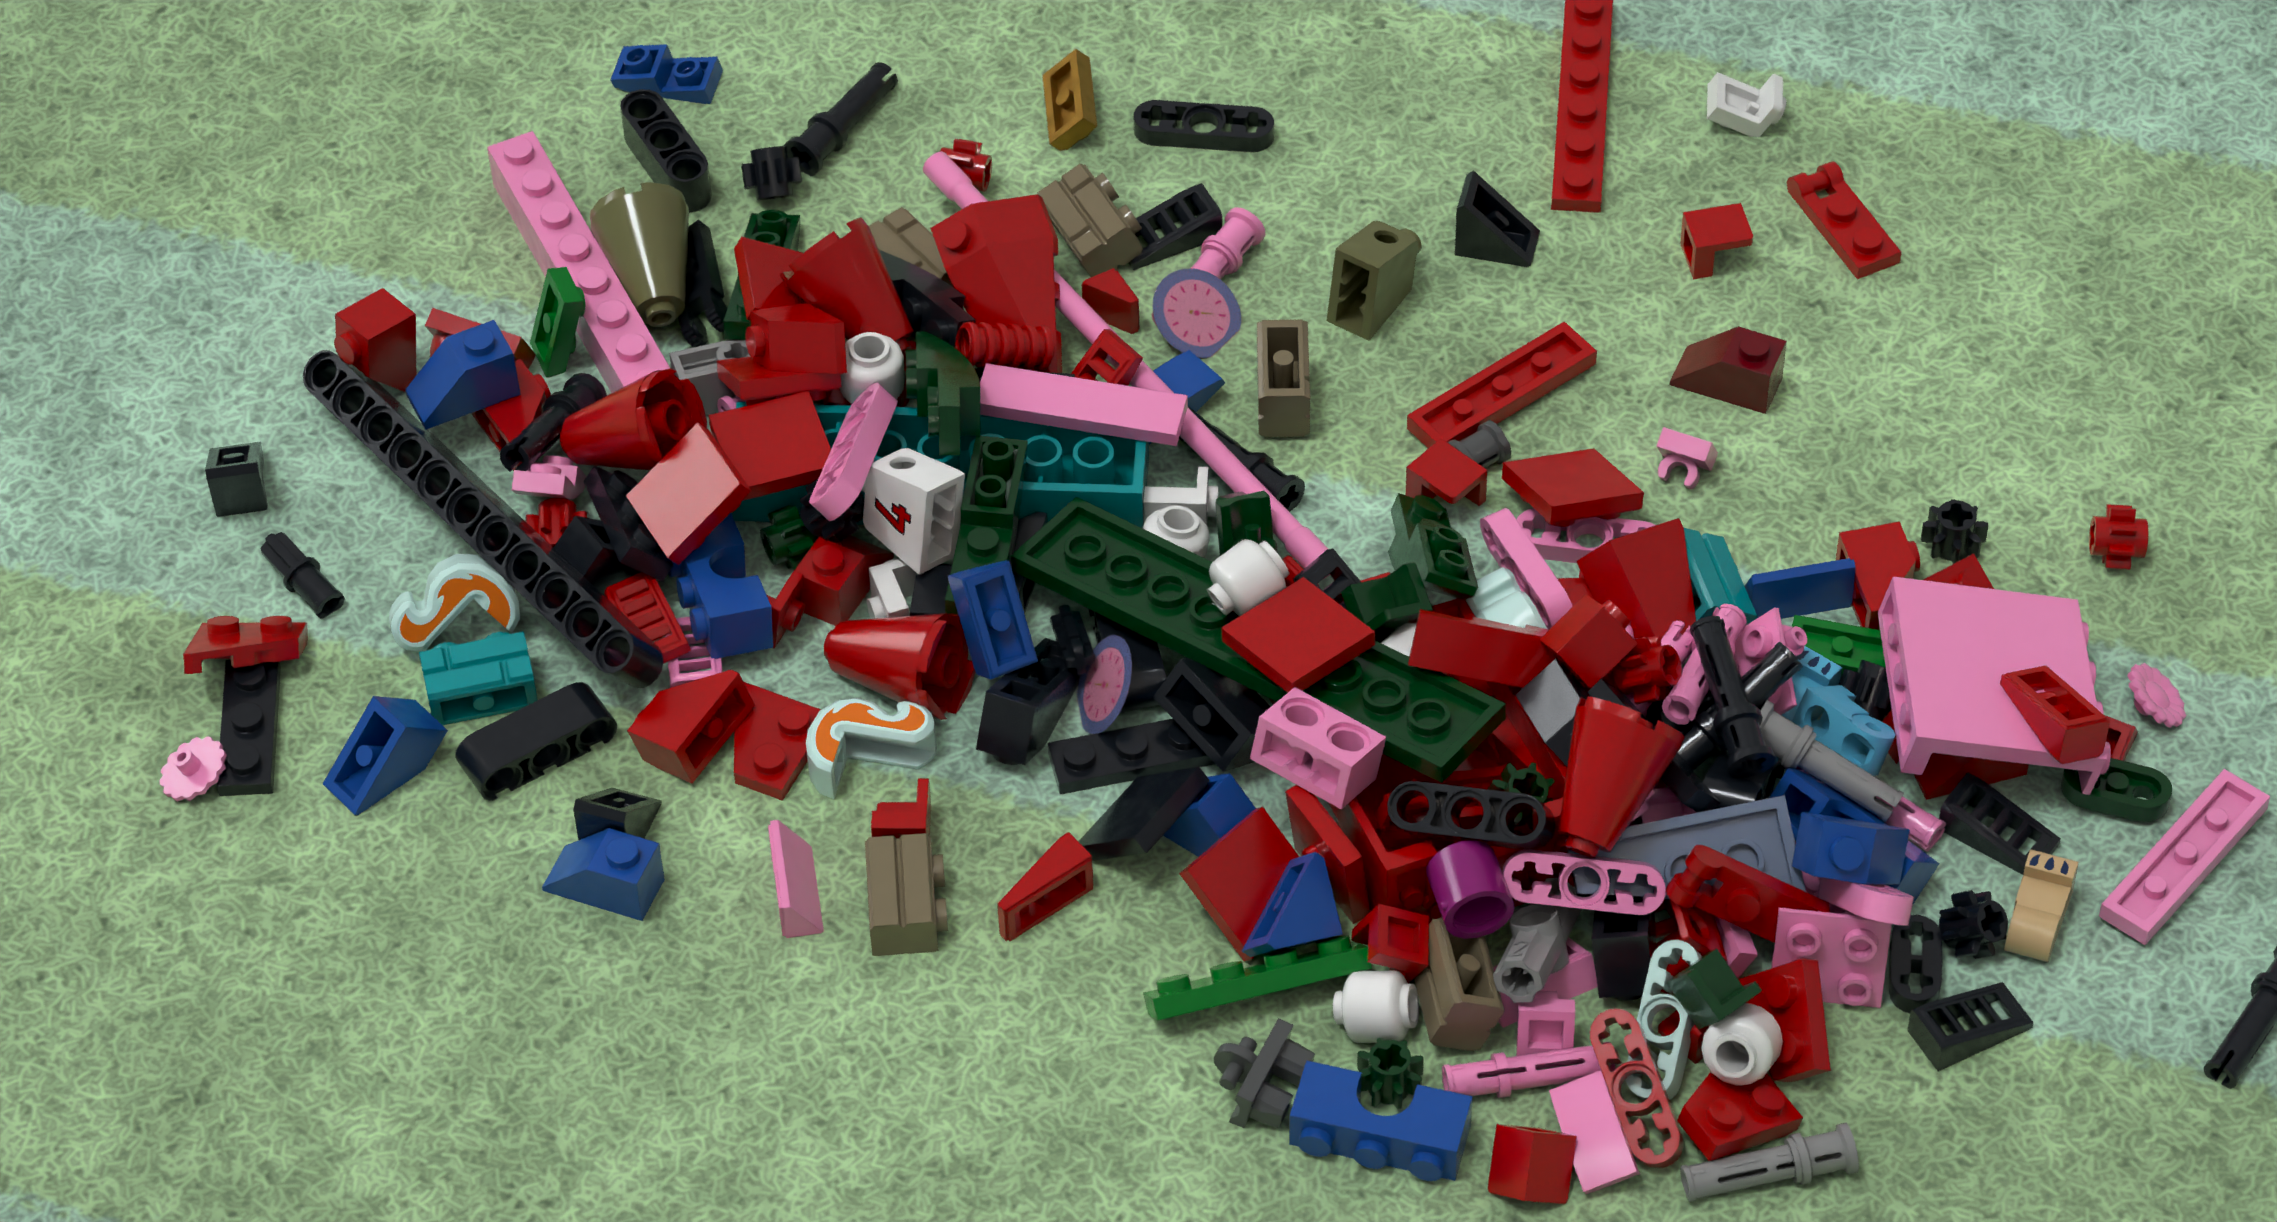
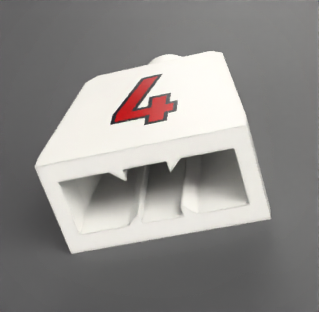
[861,448,965,575]

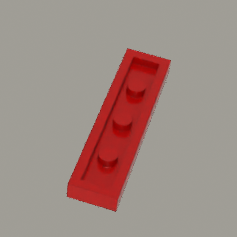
[1407,321,1597,448]

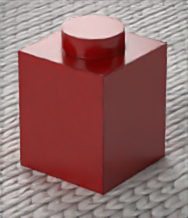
[1539,594,1638,689]

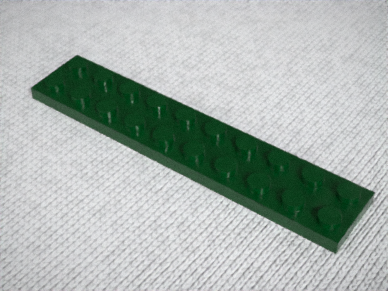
[1011,497,1506,783]

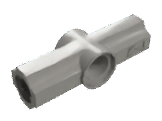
[1493,878,1582,1003]

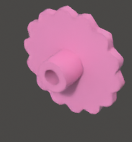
[2127,663,2186,728]
[159,737,227,802]

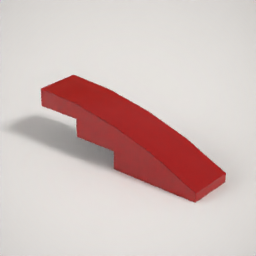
[1408,609,1620,691]

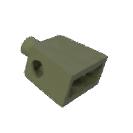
[1326,221,1422,341]

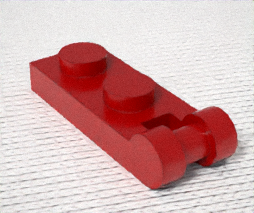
[1787,161,1902,279]
[1666,845,1830,943]

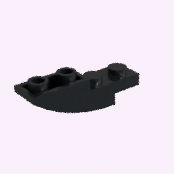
[840,238,976,347]

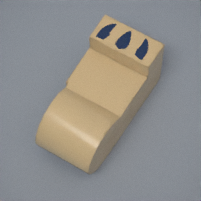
[2004,849,2079,962]

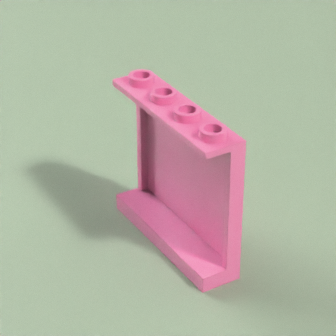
[1878,577,2111,795]

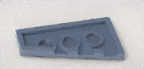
[1565,795,1806,900]

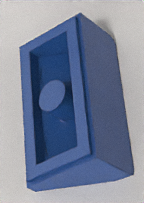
[1745,558,1856,619]
[948,560,1038,680]

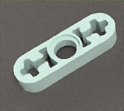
[1625,940,1702,1101]

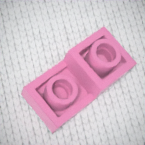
[511,455,587,500]
[1549,1070,1640,1194]

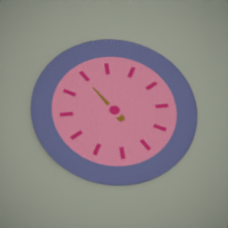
[1153,268,1241,358]
[1077,635,1132,734]

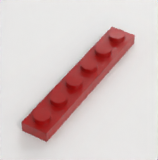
[1551,0,1613,213]

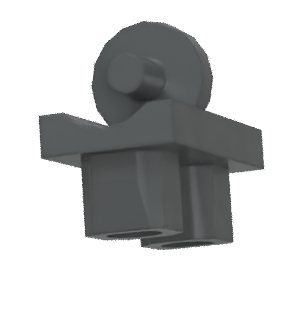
[1214,1018,1315,1129]

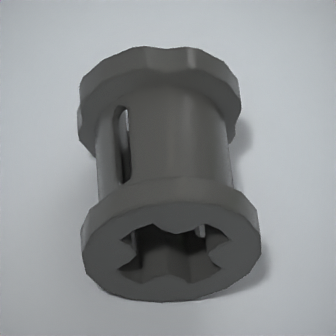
[1447,420,1512,468]

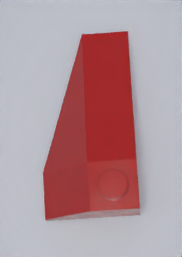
[930,194,1062,373]

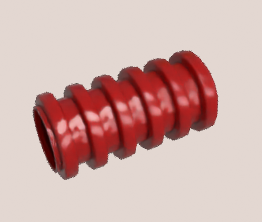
[955,322,1055,371]

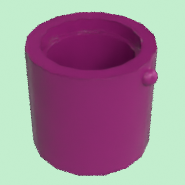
[1426,840,1515,939]

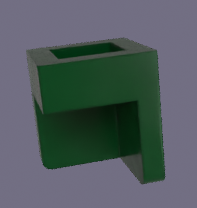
[1341,562,1433,638]
[1666,948,1762,1029]

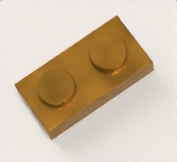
[1042,49,1097,151]

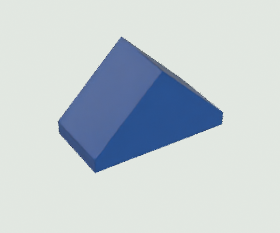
[1242,852,1343,957]

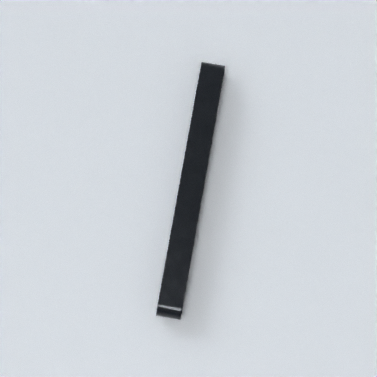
[303,350,664,688]

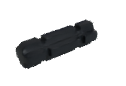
[1050,605,1095,674]

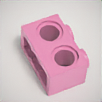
[1250,687,1386,809]

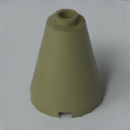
[590,182,689,327]

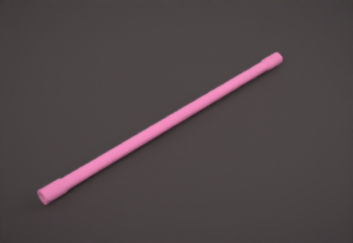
[923,152,1330,579]

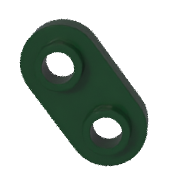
[2061,758,2172,822]

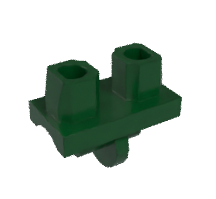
[1215,491,1278,556]

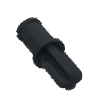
[261,532,345,619]

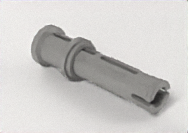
[1760,700,1904,822]
[1680,1123,1859,1202]

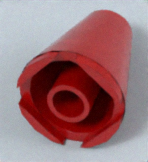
[780,217,913,354]
[560,368,707,471]
[824,613,976,720]
[1558,696,1685,858]

